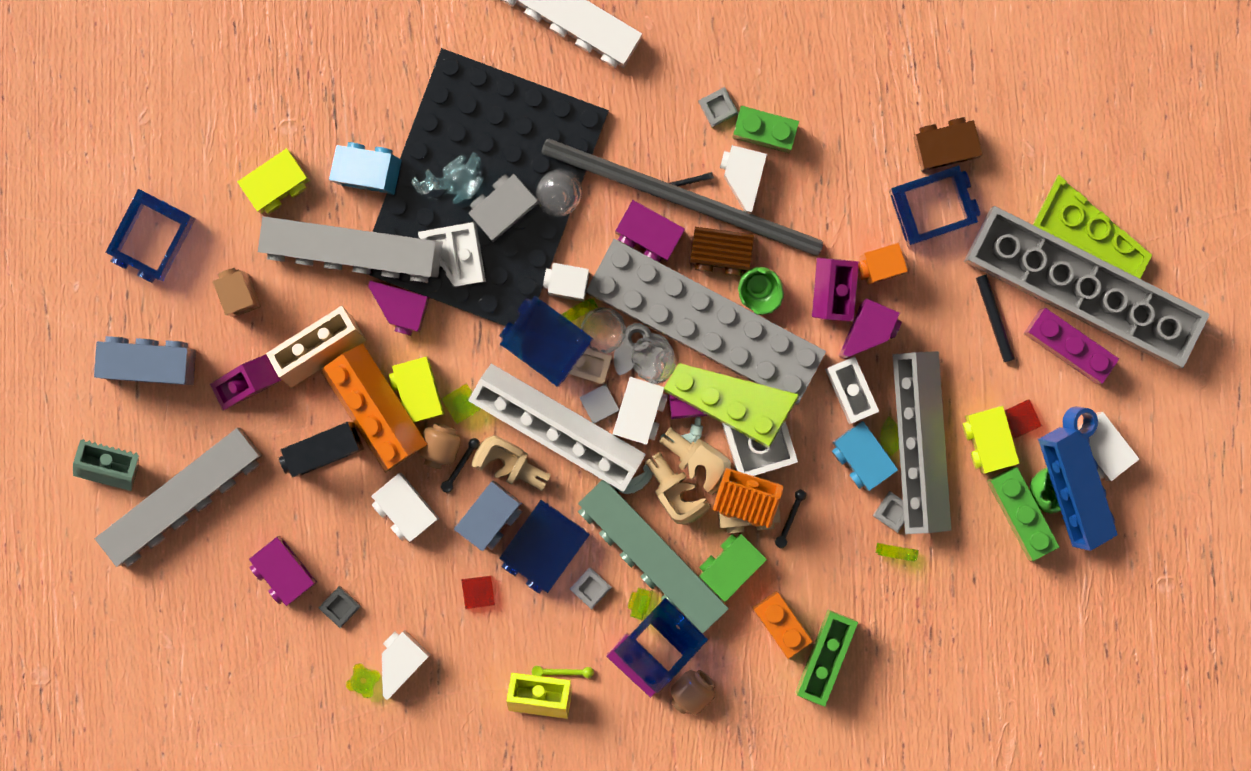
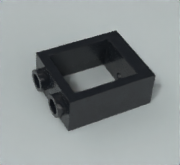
[279,422,364,477]

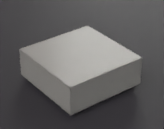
[698,87,738,128]
[580,384,619,423]
[872,491,905,533]
[570,567,612,609]

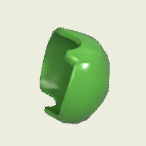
[738,267,784,315]
[1030,467,1061,514]

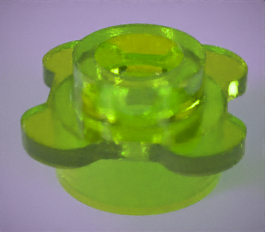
[346,663,381,698]

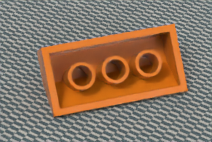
[321,343,428,473]

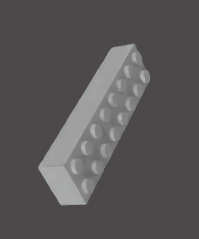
[964,206,1210,369]
[586,239,826,405]

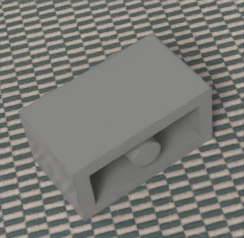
[468,174,538,242]

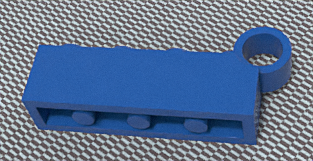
[1038,406,1118,551]

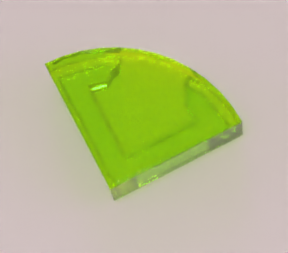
[557,298,598,328]
[880,416,899,458]
[875,543,919,561]

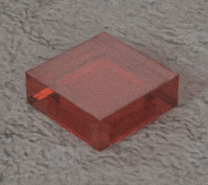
[1004,399,1042,439]
[461,575,495,609]

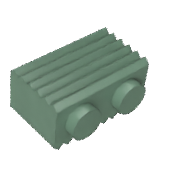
[73,439,139,491]

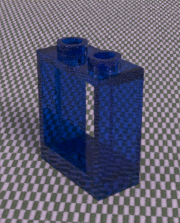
[888,166,981,247]
[105,189,196,283]
[614,598,708,693]

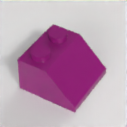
[839,299,902,358]

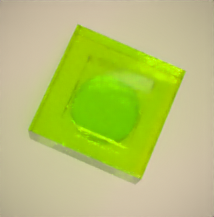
[441,383,482,424]
[628,587,653,620]

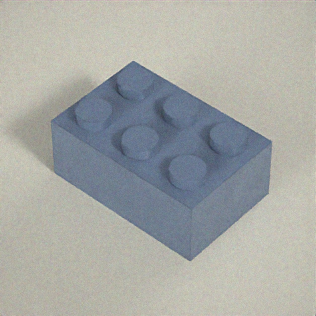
[94,336,196,385]

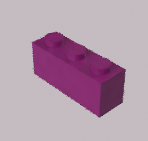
[1023,308,1119,384]

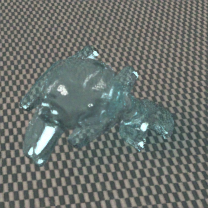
[411,152,484,204]

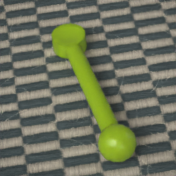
[531,665,594,679]

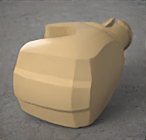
[659,427,731,495]
[472,435,551,491]
[645,452,711,525]

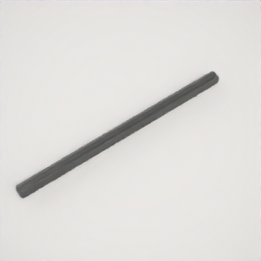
[542,139,823,256]

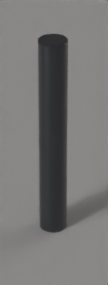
[976,274,1015,363]

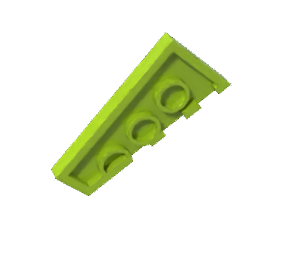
[1032,175,1152,279]
[664,363,799,448]

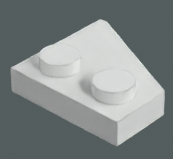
[418,222,486,287]

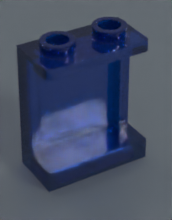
[499,296,594,387]
[499,499,590,594]

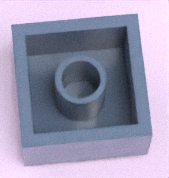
[454,481,523,552]

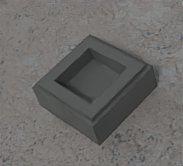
[319,586,361,628]

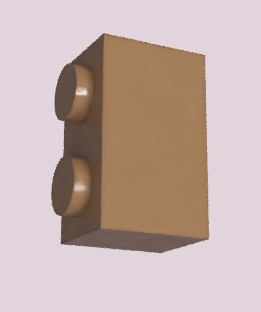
[212,268,261,318]

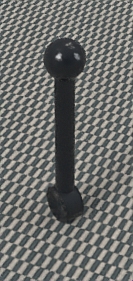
[669,172,714,187]
[441,438,480,493]
[775,489,807,548]

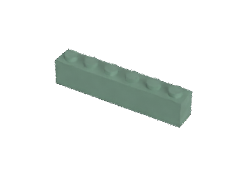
[578,480,729,634]

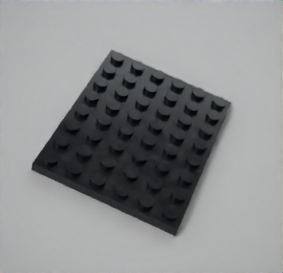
[364,48,609,333]

